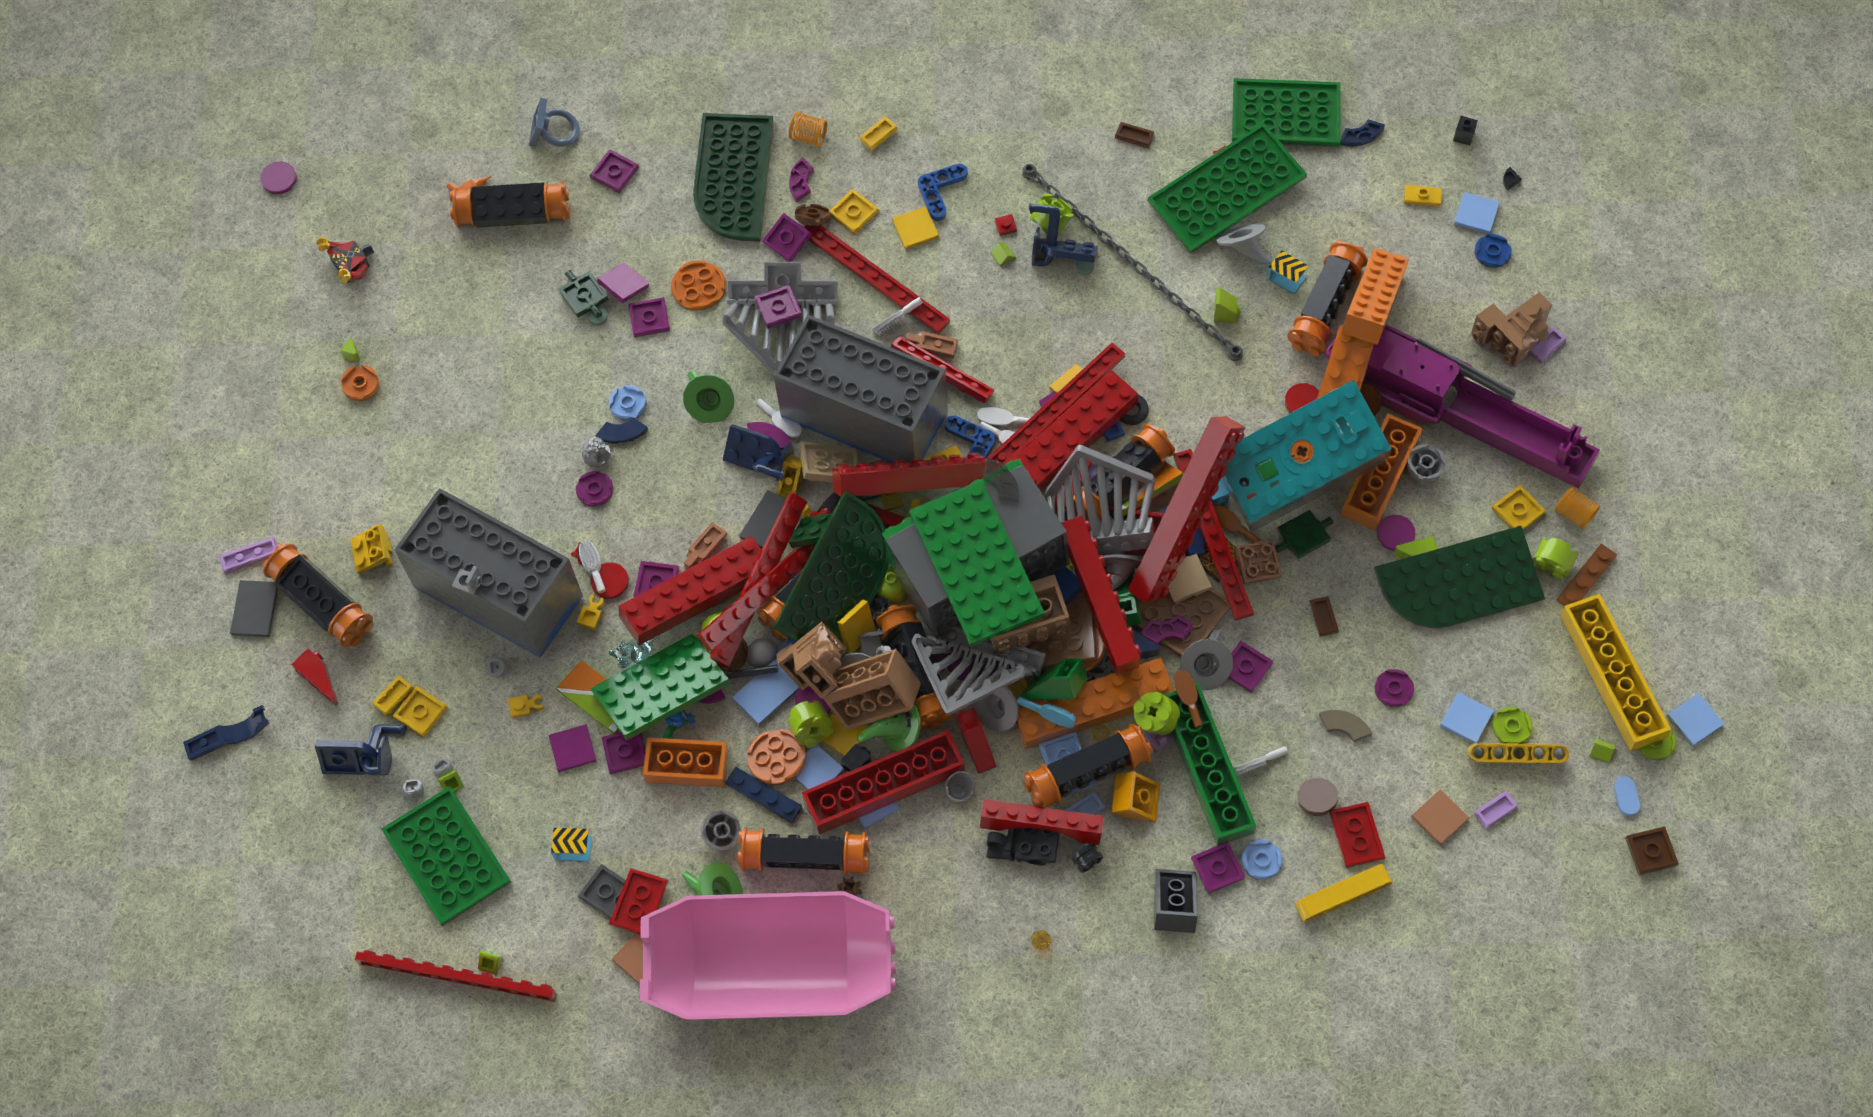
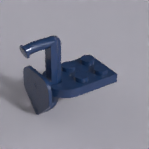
[1029,203,1098,266]
[723,424,794,481]
[315,724,407,776]

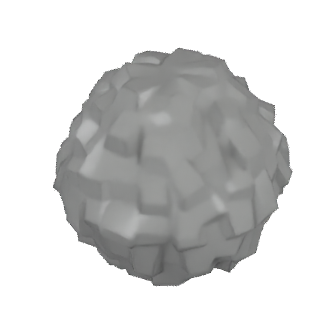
[582,437,611,467]

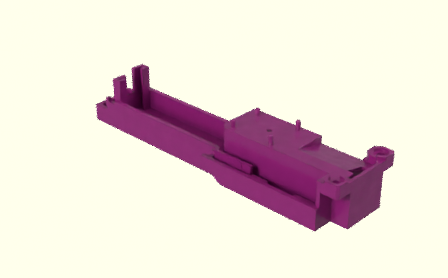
[1325,324,1600,489]

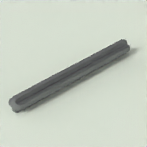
[1415,338,1516,401]

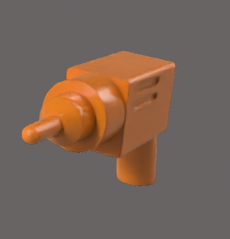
[446,175,492,191]

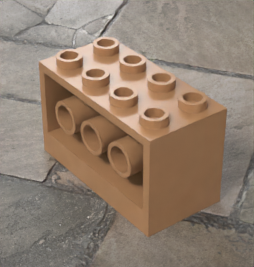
[991,574,1070,653]
[823,649,921,730]

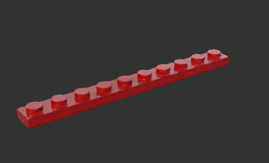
[804,225,950,335]
[986,343,1126,472]
[1173,449,1254,621]
[710,492,808,668]
[697,544,816,651]
[355,950,557,1002]

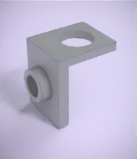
[452,566,482,595]
[859,631,885,657]

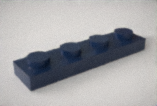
[725,767,803,824]

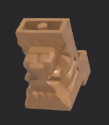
[1471,292,1552,367]
[776,622,847,699]

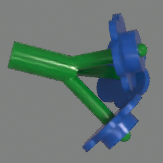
[662,710,696,739]

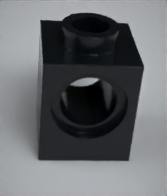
[1453,116,1478,146]
[840,744,872,772]

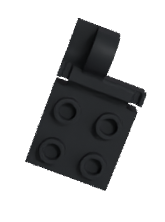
[986,828,1060,866]

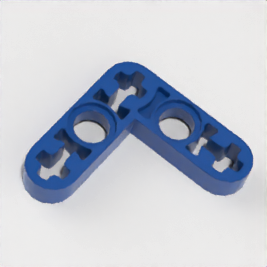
[918,164,968,221]
[945,415,995,459]

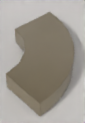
[1319,710,1372,742]

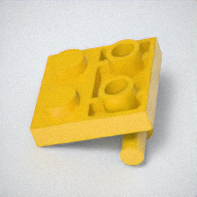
[350,524,393,574]

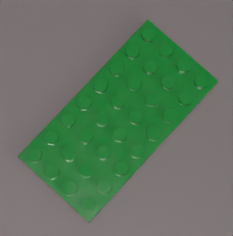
[1147,122,1307,254]
[909,480,1045,647]

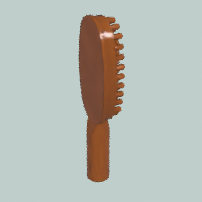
[1213,505,1260,543]
[1174,670,1203,728]

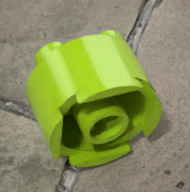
[1030,193,1073,234]
[1533,537,1578,580]
[1133,692,1180,736]
[787,700,833,748]

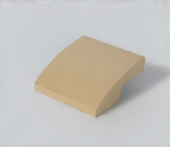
[1168,554,1213,604]

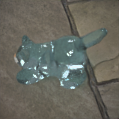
[608,634,661,668]

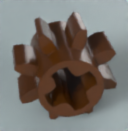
[837,876,862,896]

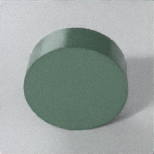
[1076,260,1094,275]
[588,307,607,326]

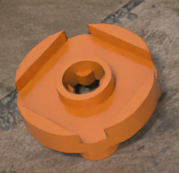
[341,365,380,402]

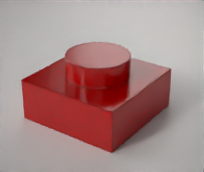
[995,214,1017,236]

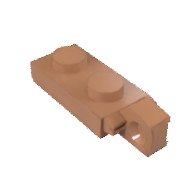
[906,331,958,359]
[684,522,727,569]

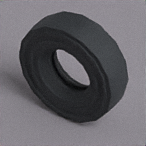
[1120,394,1149,425]

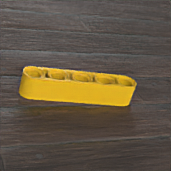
[1467,743,1569,763]
[1294,864,1393,923]

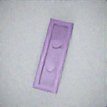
[219,537,277,574]

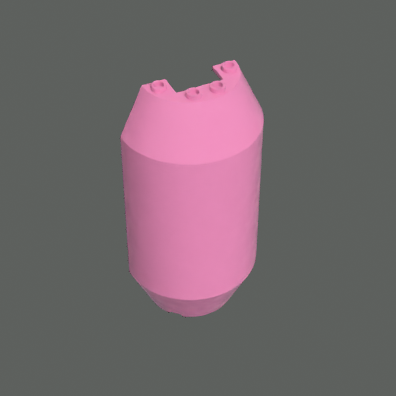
[640,891,896,1021]

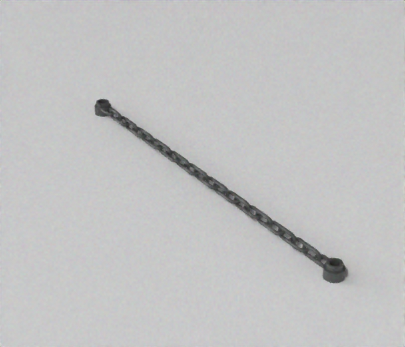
[1022,164,1243,361]

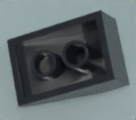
[1154,869,1198,933]

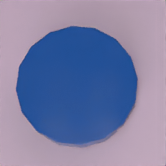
[1474,234,1512,268]

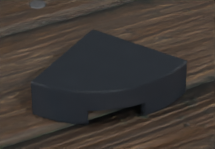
[1503,167,1522,191]

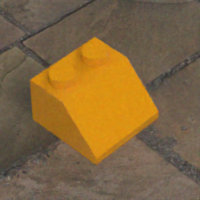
[1112,771,1160,822]

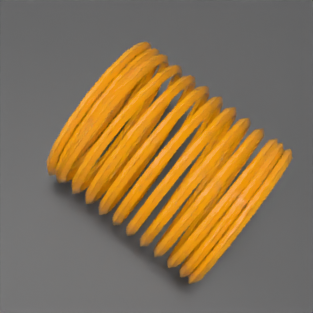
[788,112,828,147]
[1555,487,1600,530]

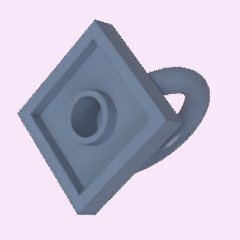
[529,98,580,147]

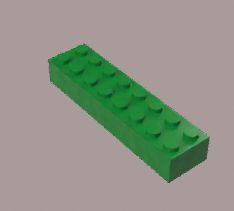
[1164,683,1256,846]

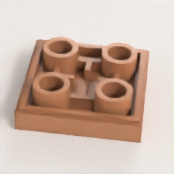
[1235,540,1282,584]

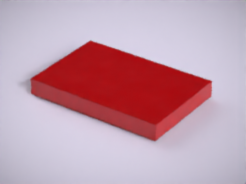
[1329,802,1386,868]
[609,868,669,935]

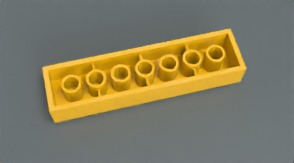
[1560,594,1671,751]

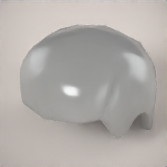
[747,638,777,667]
[945,771,976,803]

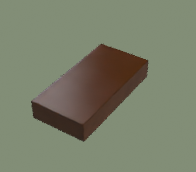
[1115,122,1154,149]
[1309,596,1339,637]

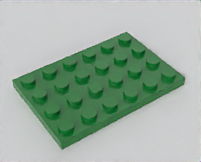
[1232,78,1340,146]
[590,633,730,741]
[381,786,511,926]

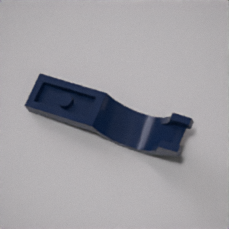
[183,705,269,761]

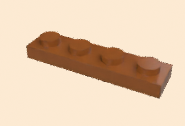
[1556,543,1617,606]

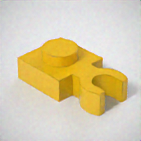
[576,595,604,630]
[508,695,544,718]

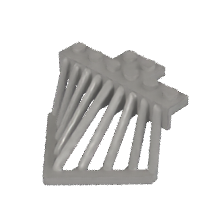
[723,262,838,374]
[1046,445,1156,556]
[912,627,1047,715]

